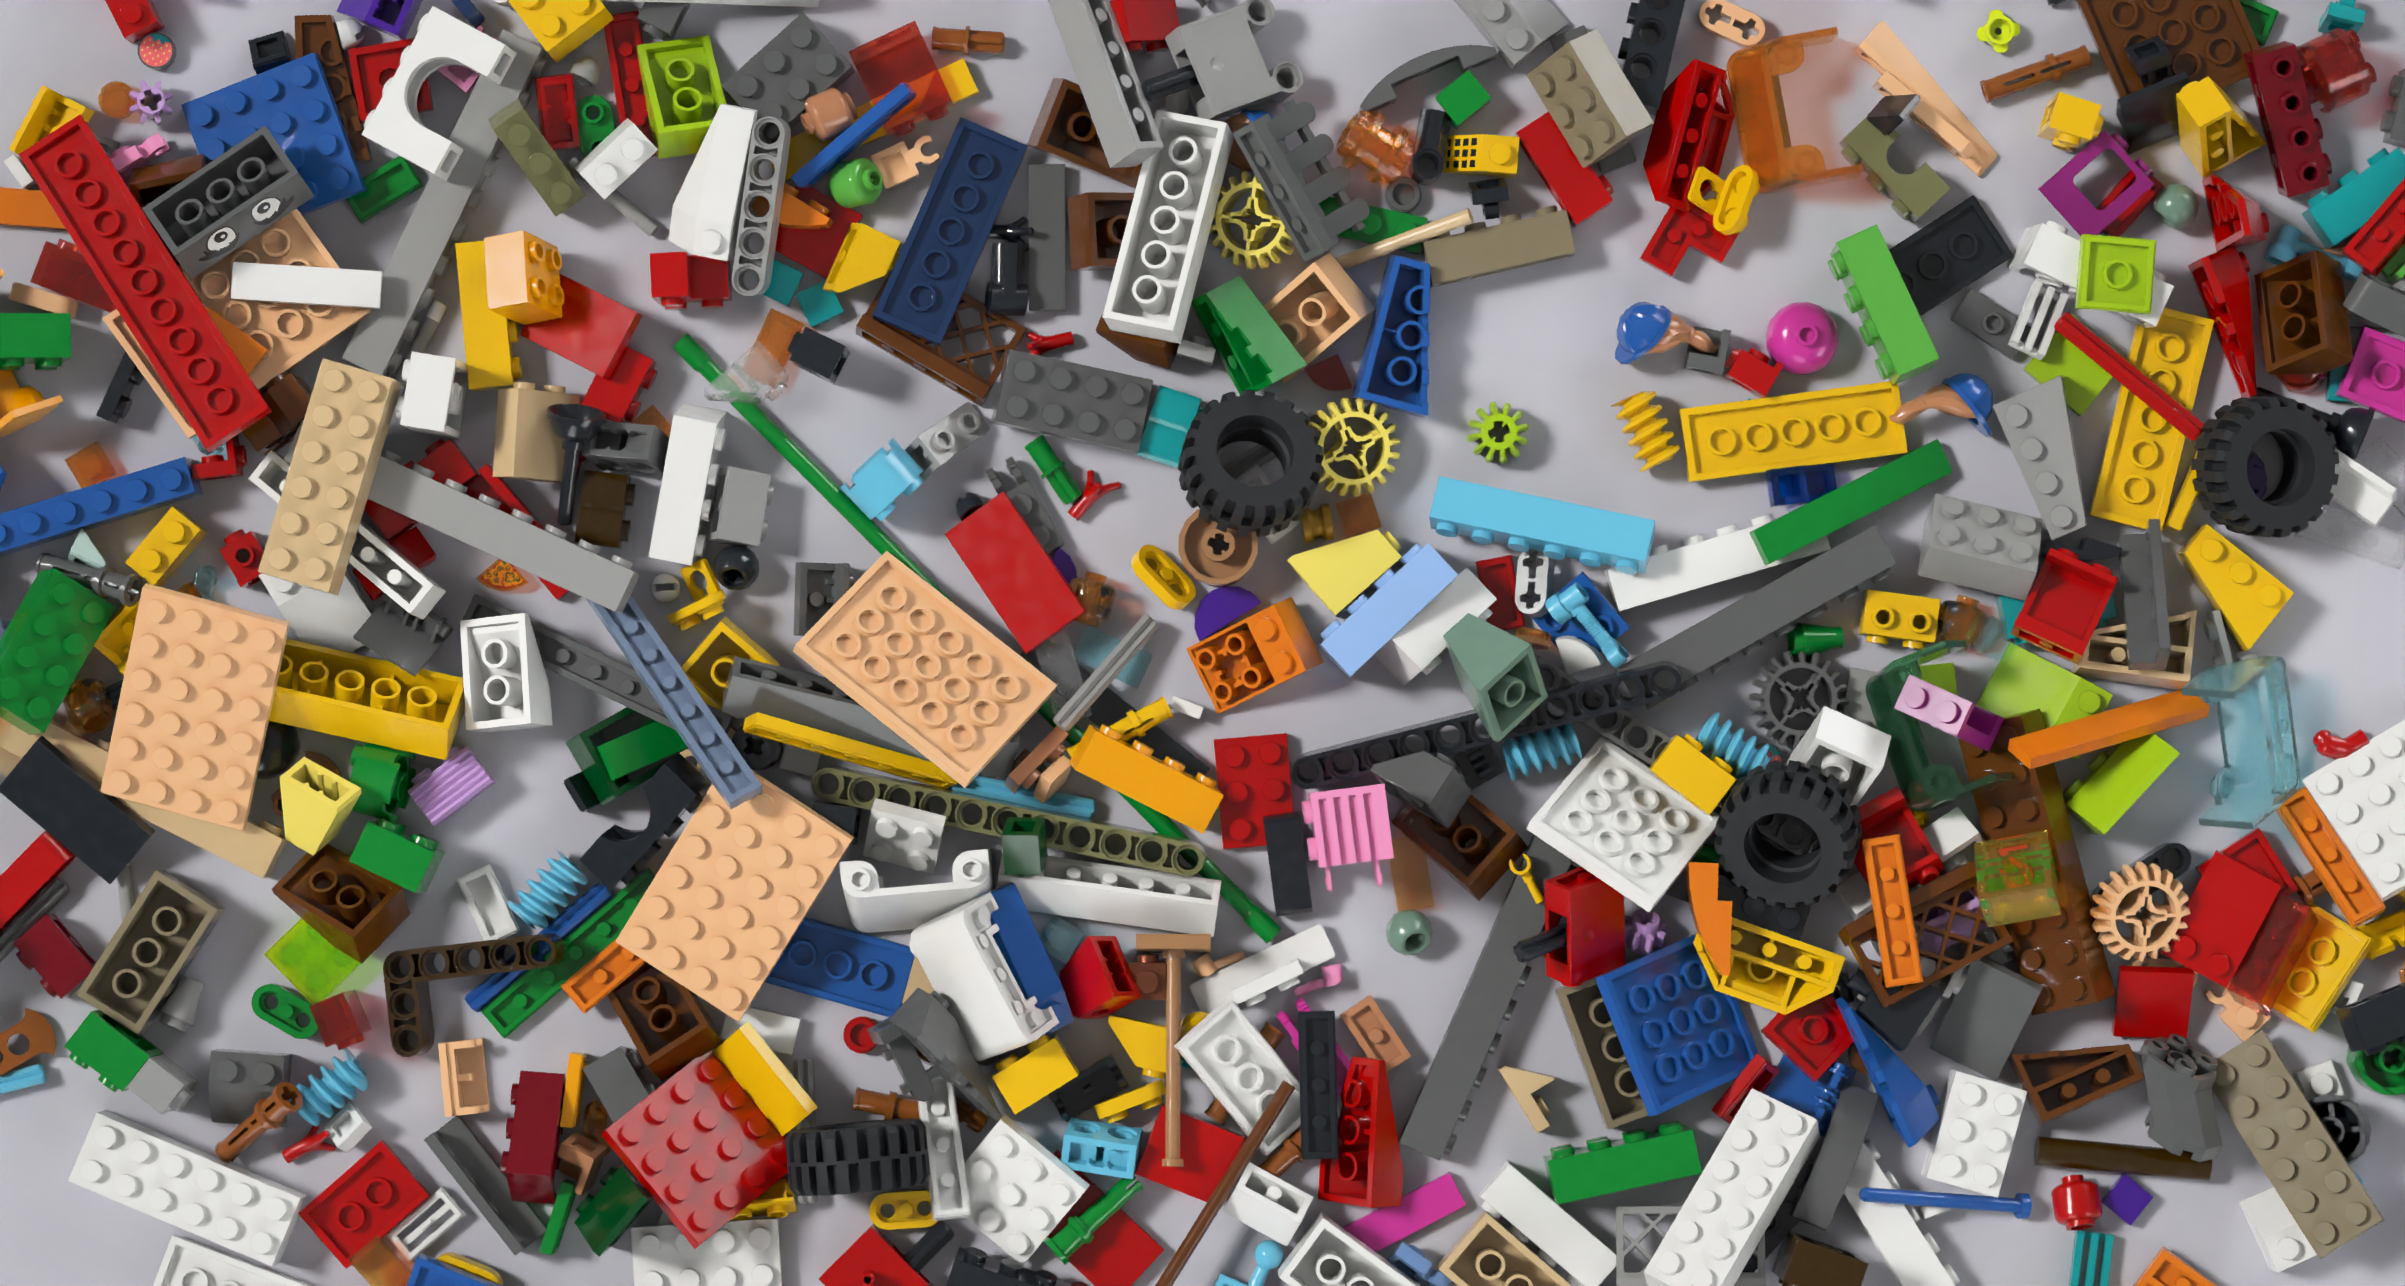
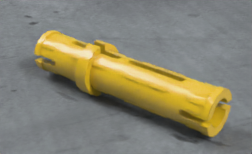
[1066,696,1174,758]

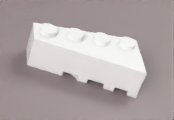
[2008,221,2174,328]
[648,403,727,566]

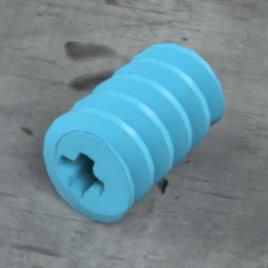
[1695,712,1774,780]
[1501,723,1582,781]
[507,850,588,929]
[289,1048,369,1126]

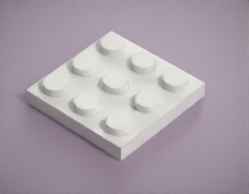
[964,1114,1090,1266]

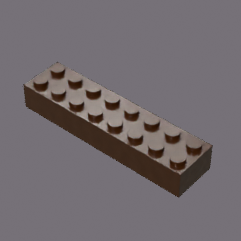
[1958,709,2116,1016]

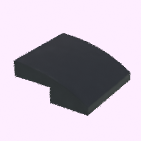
[2116,71,2190,155]

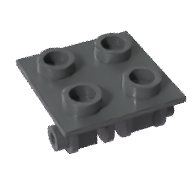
[353,593,453,677]

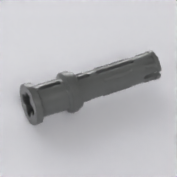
[35,552,143,607]

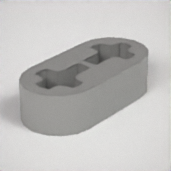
[1515,549,1555,618]

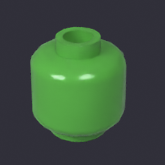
[828,158,883,209]

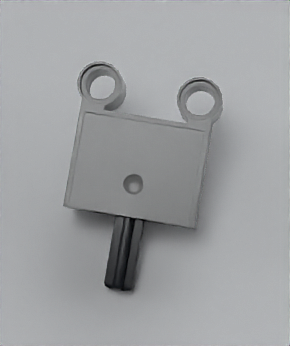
[1141,0,1303,120]

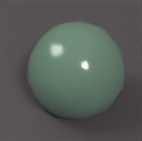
[2152,183,2199,230]
[1386,909,1432,955]

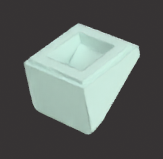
[67,529,106,569]

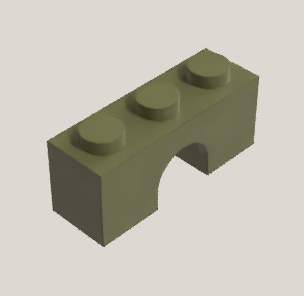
[488,99,586,217]
[1839,117,1951,222]

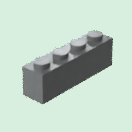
[582,1046,657,1123]

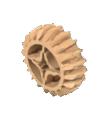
[2090,862,2191,962]

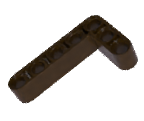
[383,933,566,1057]

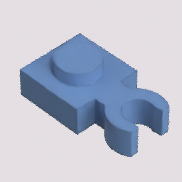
[1387,1242,1452,1286]

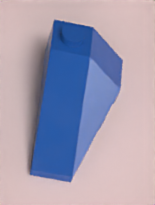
[990,882,1074,1036]
[1835,996,1940,1148]

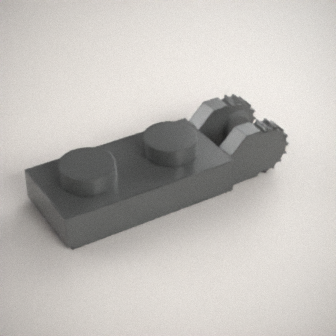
[985,456,1064,553]

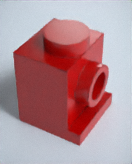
[1724,347,1784,398]
[219,529,265,588]

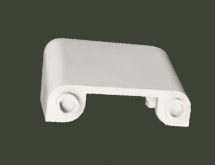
[839,848,995,933]
[909,892,1059,1061]

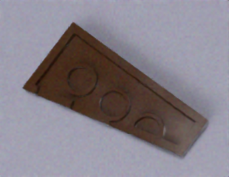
[295,15,373,162]

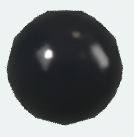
[713,545,759,590]

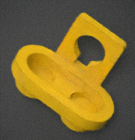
[1687,165,1760,235]
[666,558,726,631]

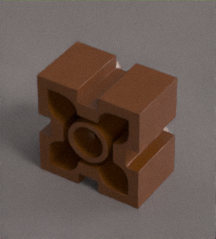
[242,373,312,456]

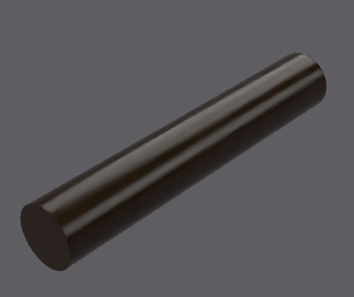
[2034,1136,2212,1181]

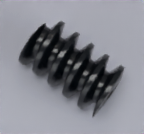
[732,726,783,770]

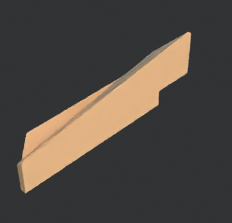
[1854,21,1997,177]

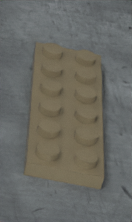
[2212,1030,2385,1259]

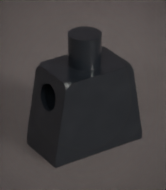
[1846,967,1942,1051]

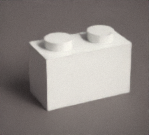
[574,118,658,200]
[1222,1162,1313,1246]

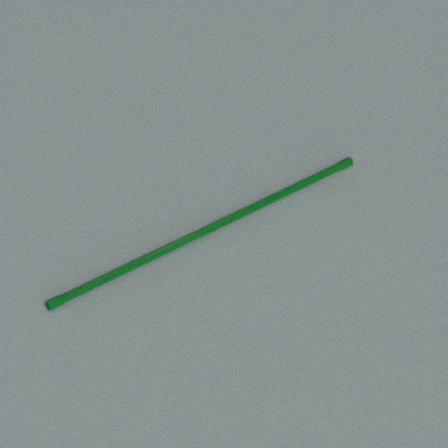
[673,333,1282,944]

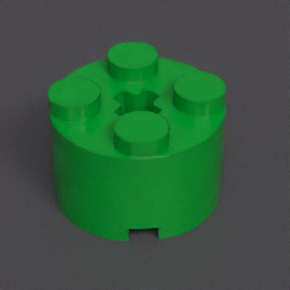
[347,742,416,822]
[2346,1038,2405,1095]

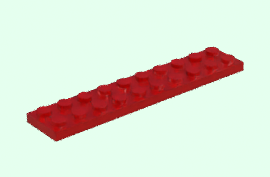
[18,114,272,452]

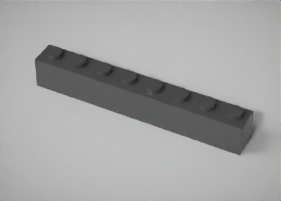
[1617,525,1896,709]
[722,656,1020,779]

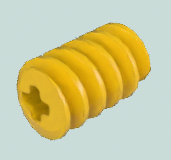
[1611,391,1680,472]

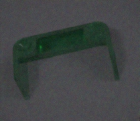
[1865,640,2015,812]

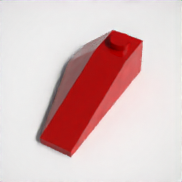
[2202,175,2270,252]
[2188,246,2257,398]
[1318,1056,1404,1208]

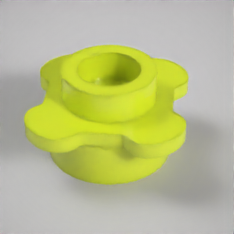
[1976,10,2020,53]

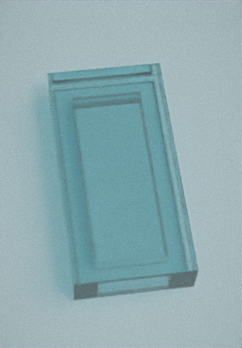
[1071,625,1153,689]

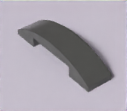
[1359,45,1498,117]
[1791,1081,1878,1231]

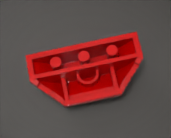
[1643,59,1734,212]

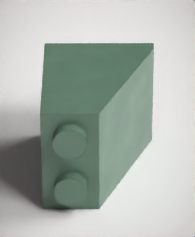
[1443,613,1548,742]

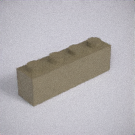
[1422,205,1576,288]

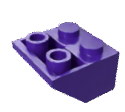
[337,0,423,40]

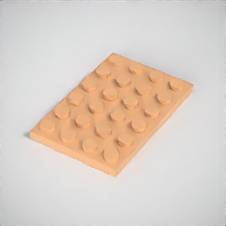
[102,208,371,439]
[793,551,1057,788]
[100,583,290,831]
[615,771,855,1022]

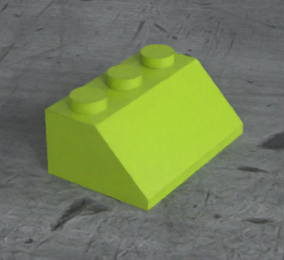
[2063,733,2180,835]

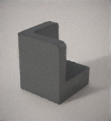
[1684,326,1731,376]

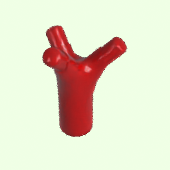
[1026,331,1074,356]
[1068,470,1121,521]
[282,1125,336,1163]

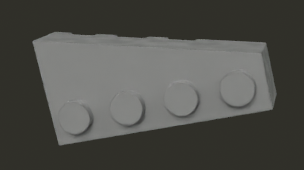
[1993,374,2088,540]

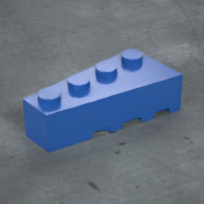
[1352,255,1430,417]

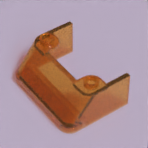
[1726,27,1863,194]

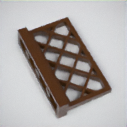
[856,269,1027,407]
[1838,861,2013,1009]

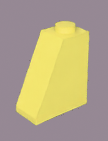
[1287,530,1402,616]
[279,757,361,856]

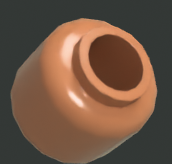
[800,88,858,142]

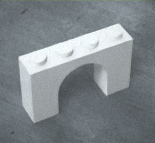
[361,6,517,181]

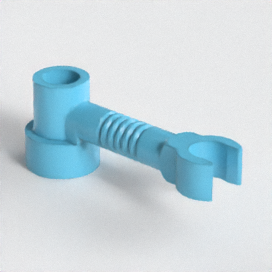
[2264,224,2363,282]
[1545,582,1629,669]

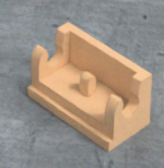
[438,1038,490,1117]

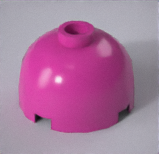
[1766,302,1839,375]

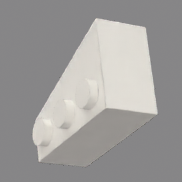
[1374,567,1497,687]

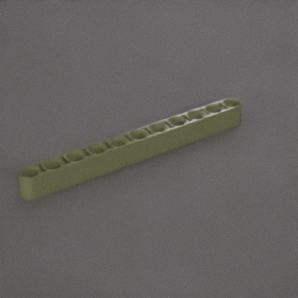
[812,766,1206,876]

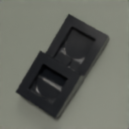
[2039,537,2122,562]

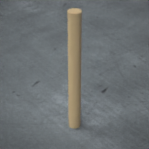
[1335,209,1474,270]

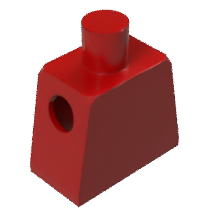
[1059,936,1141,1019]

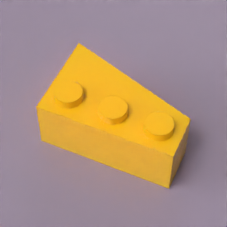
[2176,76,2267,179]
[2177,524,2294,652]

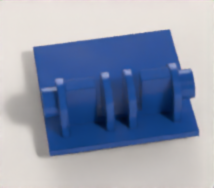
[1531,571,1630,652]
[1764,1054,1857,1137]

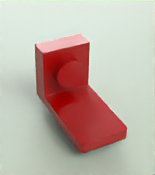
[191,434,248,482]

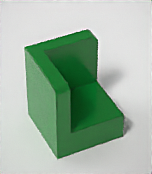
[1436,70,1492,130]

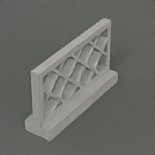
[1616,1206,1766,1286]

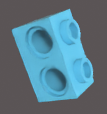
[1061,1117,1143,1180]

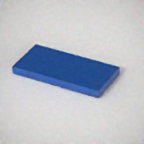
[765,917,915,1017]

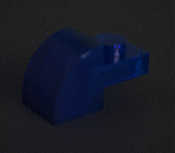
[1765,463,1837,508]

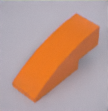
[1686,862,1732,975]

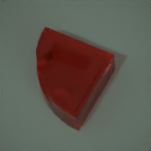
[1304,354,1353,391]

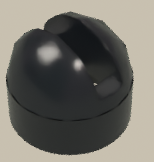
[956,492,985,521]

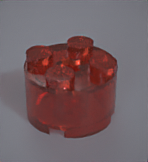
[2296,28,2377,113]

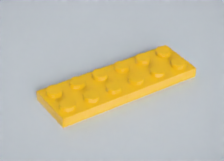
[2088,308,2214,533]
[1679,381,1908,482]

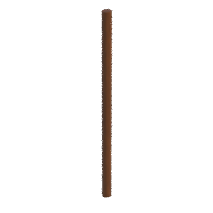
[1155,1080,1295,1286]

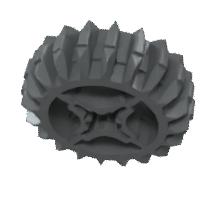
[1749,651,1849,749]

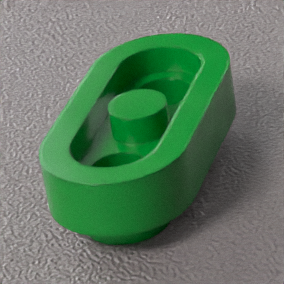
[576,95,616,158]
[251,984,322,1039]

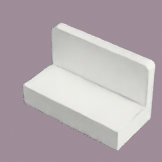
[2330,449,2397,528]

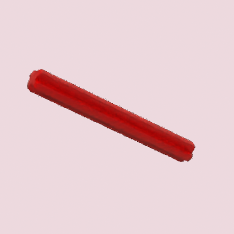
[2054,312,2204,441]

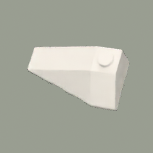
[669,103,758,261]

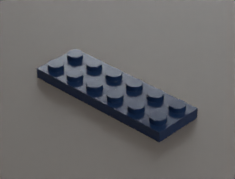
[873,117,1028,346]

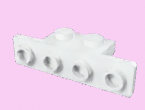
[1189,924,1335,1014]

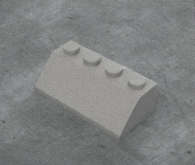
[1454,0,1568,70]

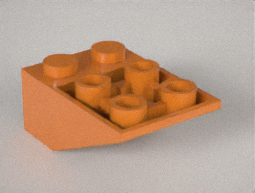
[1186,597,1324,714]

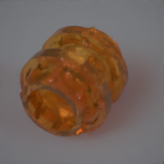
[1336,110,1415,185]

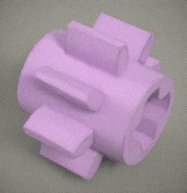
[129,80,173,126]
[1625,909,1666,954]

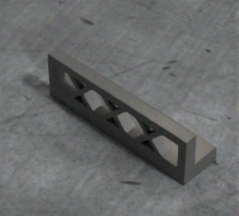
[2118,519,2171,670]
[424,1115,547,1256]

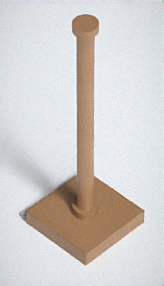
[1136,934,1211,1167]

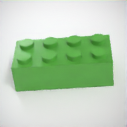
[1828,224,1939,386]

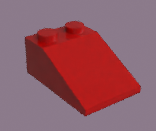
[2160,850,2282,988]

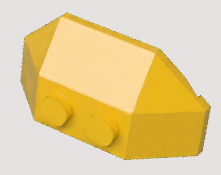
[1693,917,1845,1015]

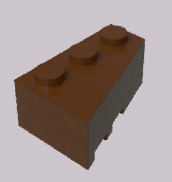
[2008,1044,2145,1126]

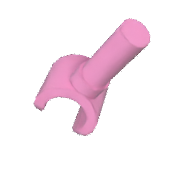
[1294,964,1343,997]

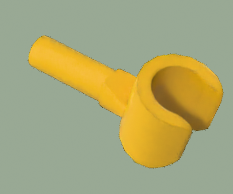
[1509,853,1544,904]

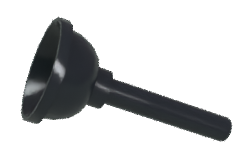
[2256,387,2376,461]
[547,403,606,526]

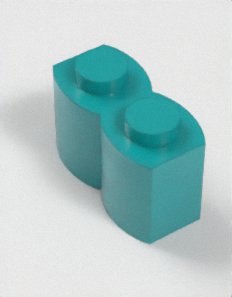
[1137,385,1204,469]

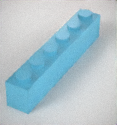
[1429,476,1655,574]

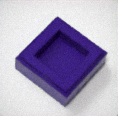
[2101,1173,2153,1226]

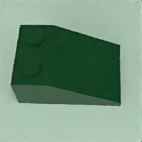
[566,707,688,806]
[574,1164,653,1257]

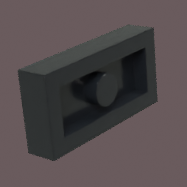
[96,351,144,424]

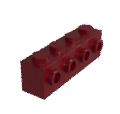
[2244,41,2332,198]

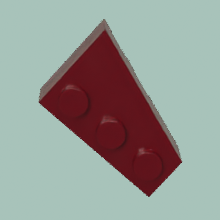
[501,1071,566,1204]

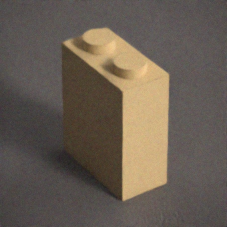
[493,382,580,483]

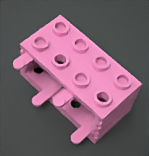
[1301,784,1394,892]

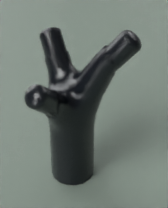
[988,216,1035,252]

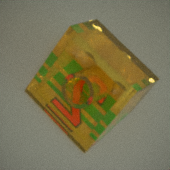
[1974,830,2061,927]

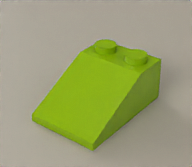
[637,35,726,159]
[1976,643,2113,760]

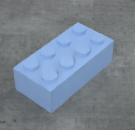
[1319,543,1458,678]

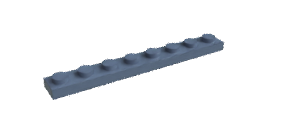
[587,595,762,810]

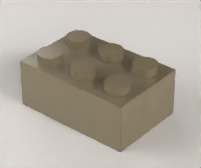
[1526,29,1654,169]

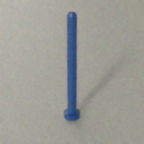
[1859,1187,2032,1219]

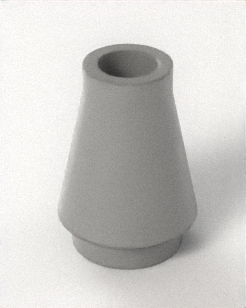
[159,976,204,1033]

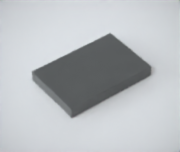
[1930,957,2043,1081]

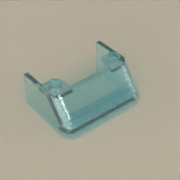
[2181,656,2300,830]

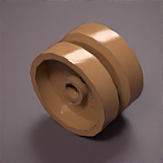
[1179,509,1258,586]

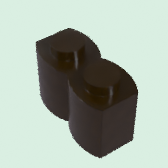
[575,470,636,549]

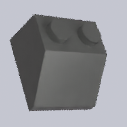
[1370,751,1472,828]
[208,1049,292,1127]

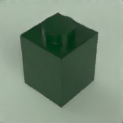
[1002,817,1048,877]

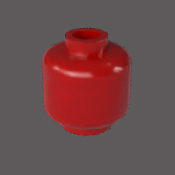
[2051,1174,2103,1231]

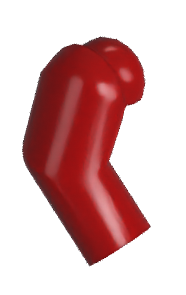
[2313,729,2370,760]

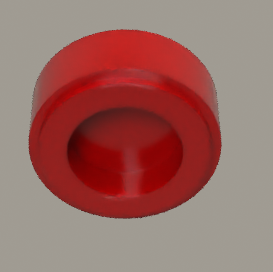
[843,1016,878,1053]

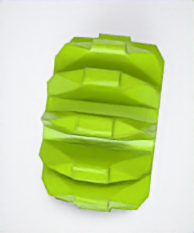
[1467,402,1529,464]

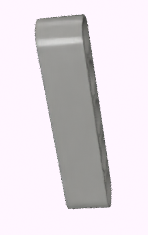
[732,116,791,296]

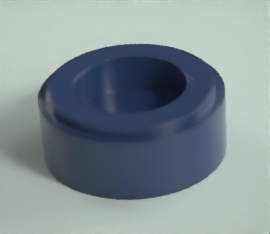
[452,0,485,28]

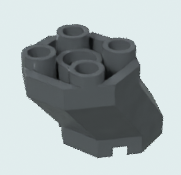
[2139,1034,2222,1162]

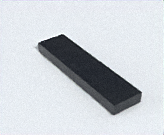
[1298,1011,1339,1160]

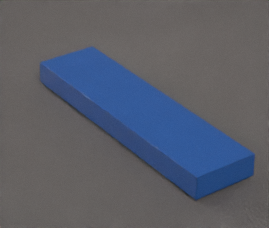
[791,82,917,189]

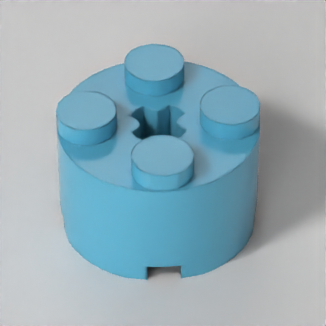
[840,438,923,522]

